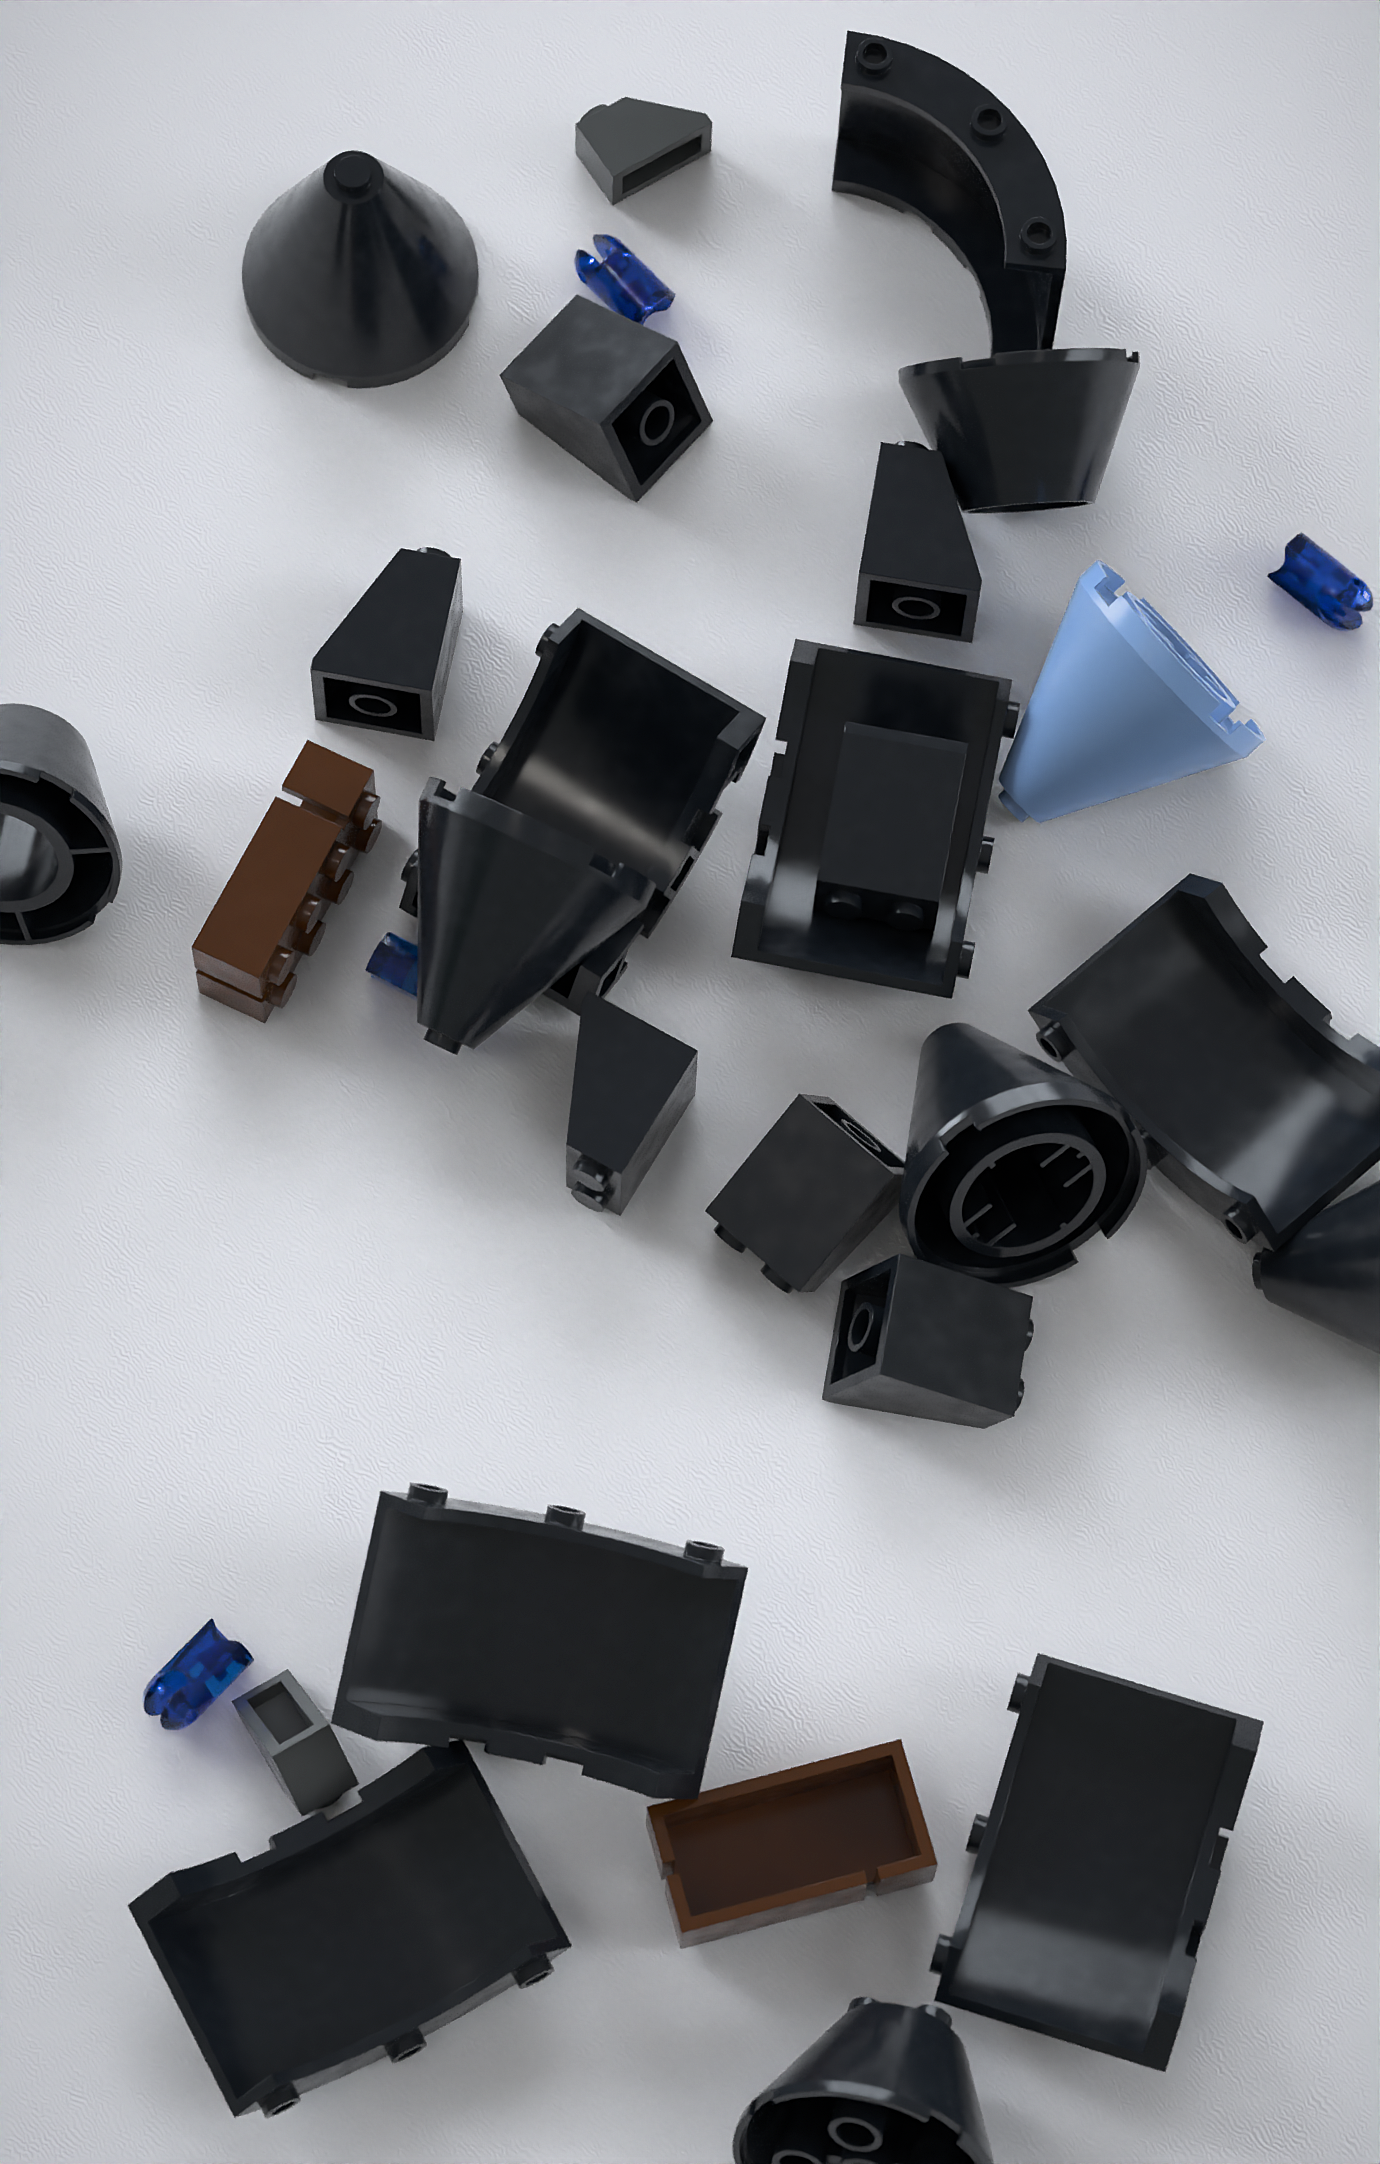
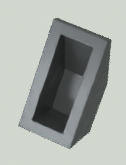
[575,97,713,206]
[232,1669,359,1817]

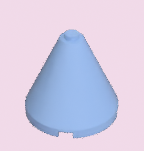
[998,560,1266,823]

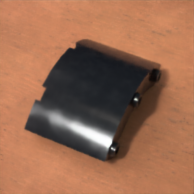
[831,30,1067,358]
[399,608,766,1016]
[731,639,1021,999]
[1027,873,1380,1252]
[331,1482,749,1799]
[928,1653,1264,2072]
[127,1740,572,2118]

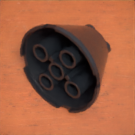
[732,1997,995,2164]

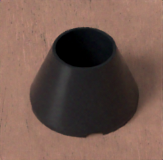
[898,348,1140,514]
[0,703,122,945]

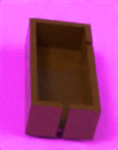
[191,740,382,1023]
[646,1739,938,1949]

